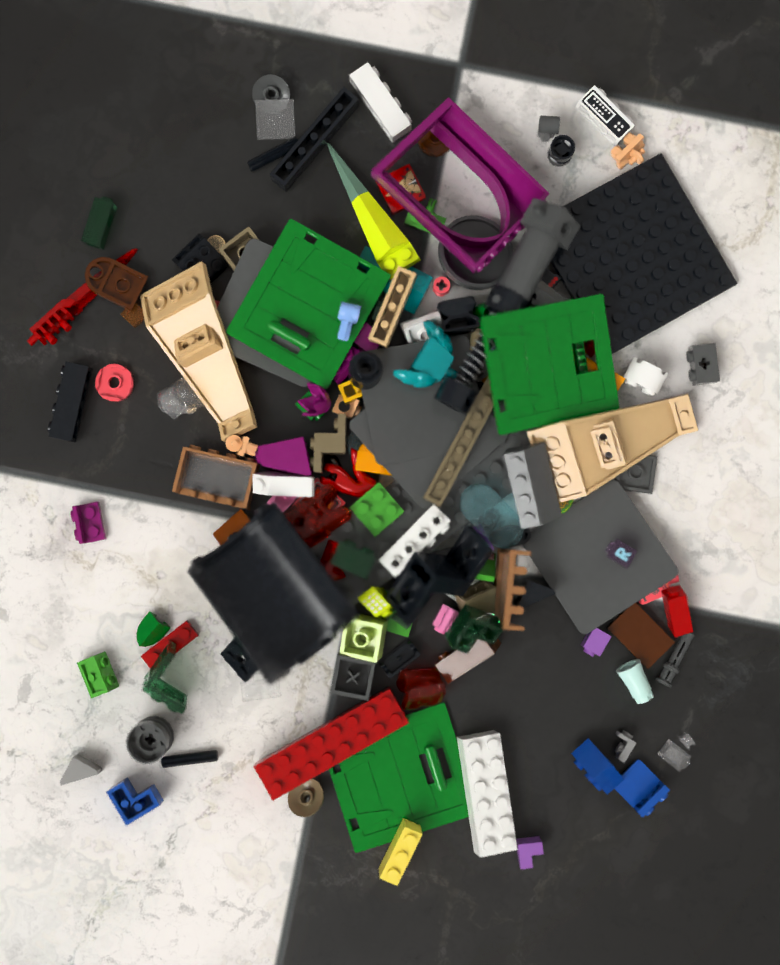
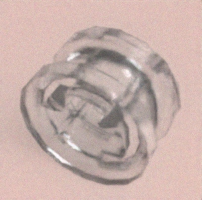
[677,731,696,751]

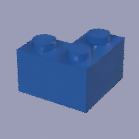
[571,738,625,795]
[106,777,164,826]

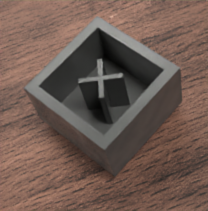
[330,652,376,700]

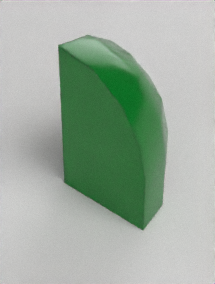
[136,611,171,647]

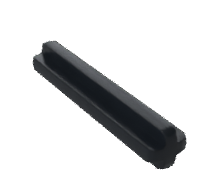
[247,137,298,171]
[161,750,219,768]

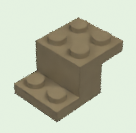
[310,414,347,474]

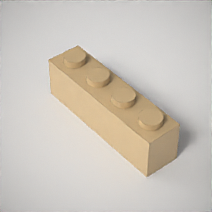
[368,266,417,348]

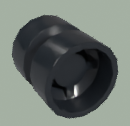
[547,135,575,167]

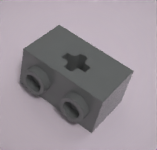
[686,343,720,386]

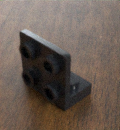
[172,234,229,284]

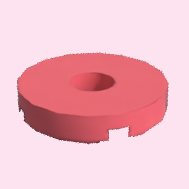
[95,364,134,402]

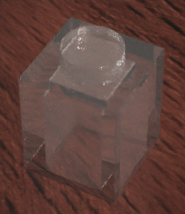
[657,739,691,772]

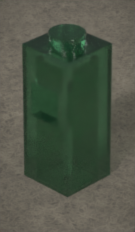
[81,196,117,250]

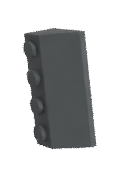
[504,441,562,529]

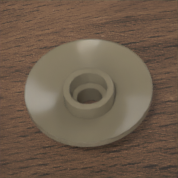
[288,779,324,817]

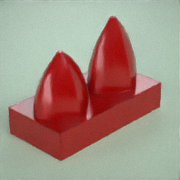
[320,539,349,580]

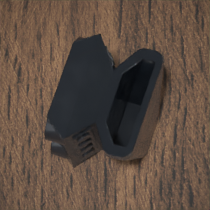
[437,296,480,336]

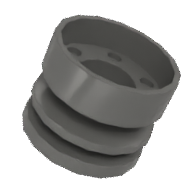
[126,716,174,764]

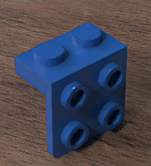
[614,759,670,818]

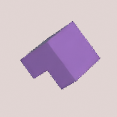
[516,836,544,869]

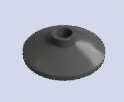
[252,74,290,114]

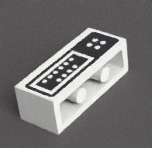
[576,85,635,146]

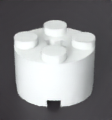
[623,357,668,396]

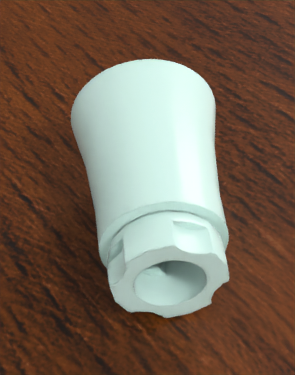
[616,659,654,704]

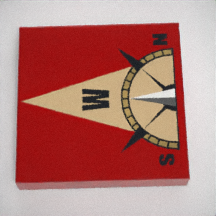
[376,163,426,215]

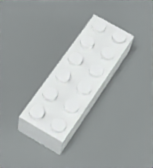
[457,730,518,857]

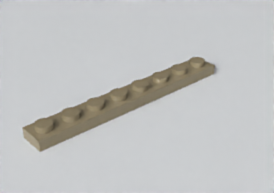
[423,375,494,507]

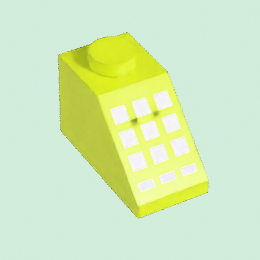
[358,586,394,619]

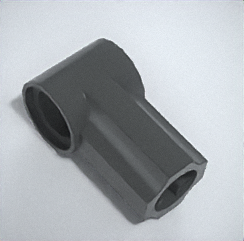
[537,115,560,142]

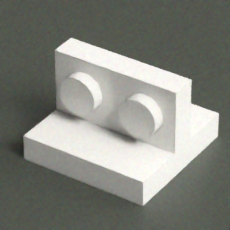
[400,310,445,344]

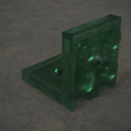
[142,640,187,714]

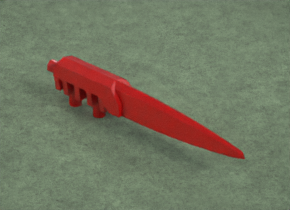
[26,248,138,346]

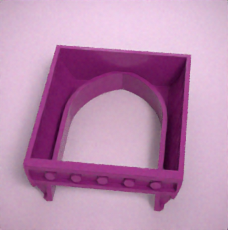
[371,97,550,274]

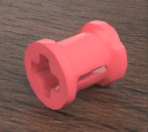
[433,276,450,297]

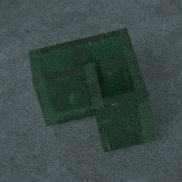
[330,539,377,579]
[445,604,504,654]

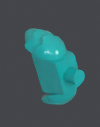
[393,320,458,388]

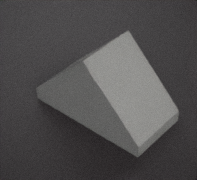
[60,754,102,785]

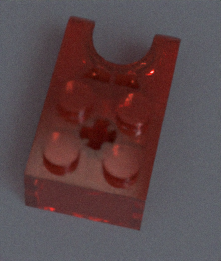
[283,484,352,549]

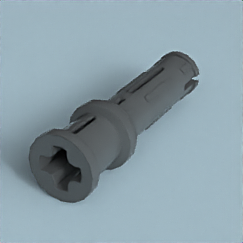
[655,633,695,688]

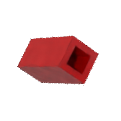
[661,585,693,638]

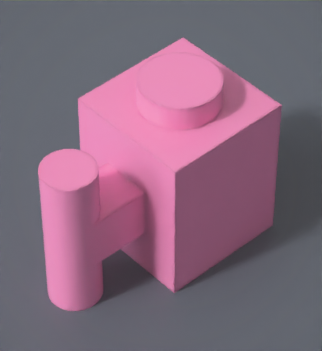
[432,603,460,635]

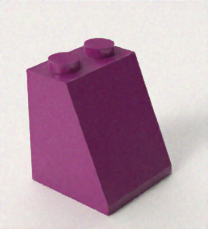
[255,437,313,477]

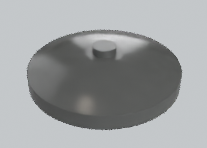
[438,215,513,290]

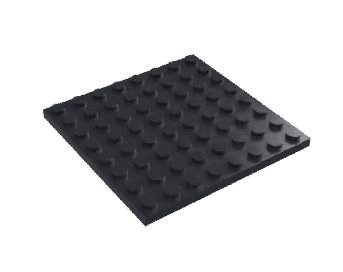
[551,153,738,354]

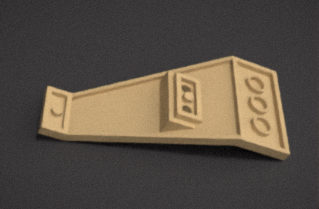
[140,261,257,442]
[527,393,698,502]

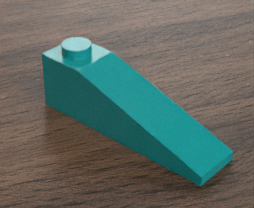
[359,246,433,315]

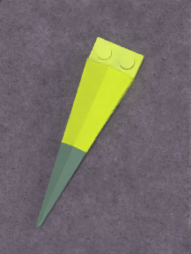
[327,143,421,281]

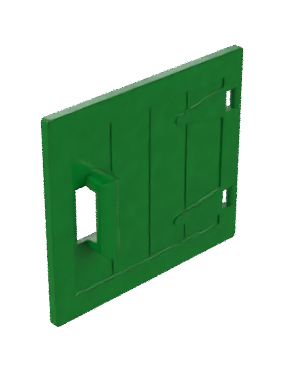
[226,219,391,389]
[480,294,619,435]
[329,702,469,853]

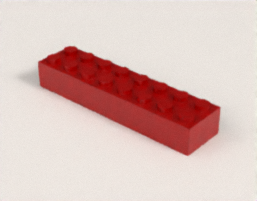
[253,686,409,801]

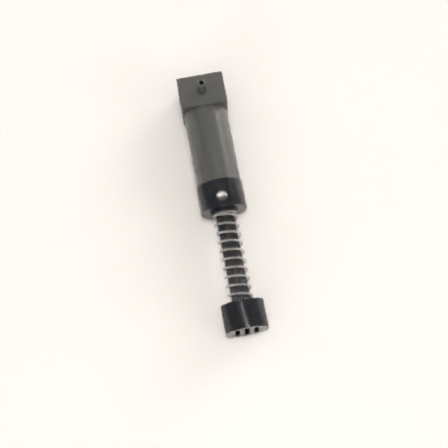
[434,198,580,415]

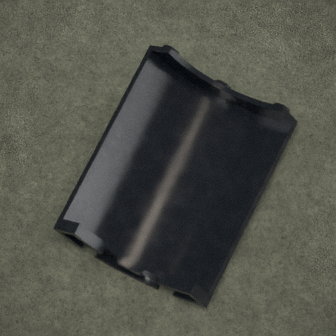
[187,502,360,686]

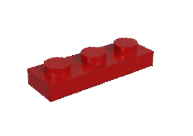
[141,620,199,671]

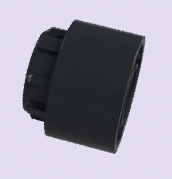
[348,351,383,390]

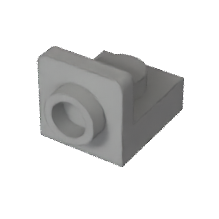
[615,730,636,763]

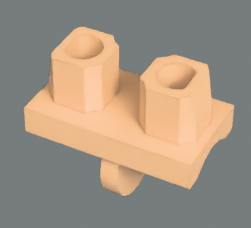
[611,132,645,170]
[225,435,258,456]

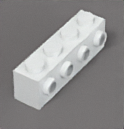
[378,504,450,577]

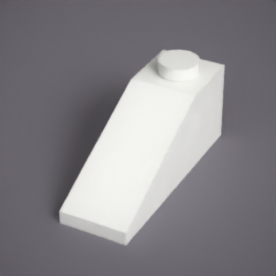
[253,470,314,497]

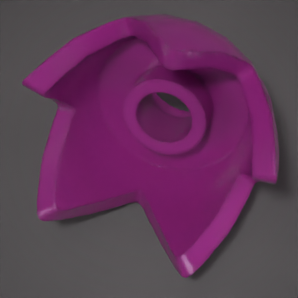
[298,383,331,416]

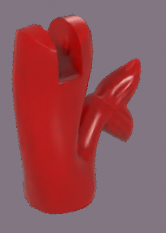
[320,448,376,498]

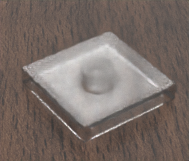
[255,99,296,140]

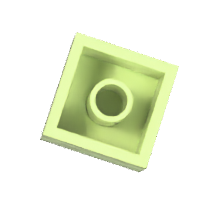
[339,614,388,663]

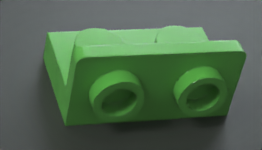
[77,651,119,698]

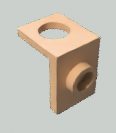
[332,394,362,420]

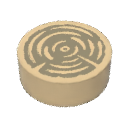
[207,235,225,255]

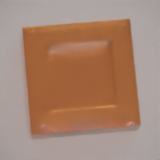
[120,303,144,328]

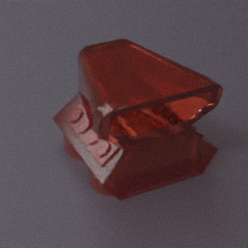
[396,667,446,710]

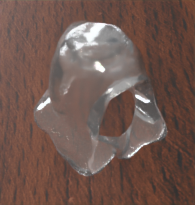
[157,378,204,420]

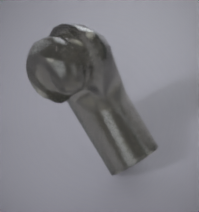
[325,455,342,480]

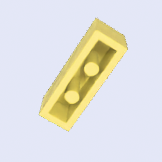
[378,818,423,886]

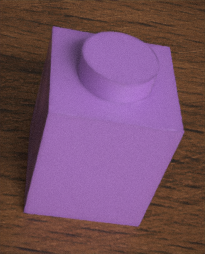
[581,628,611,657]

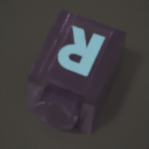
[606,539,637,569]

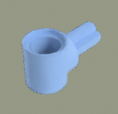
[337,301,361,341]

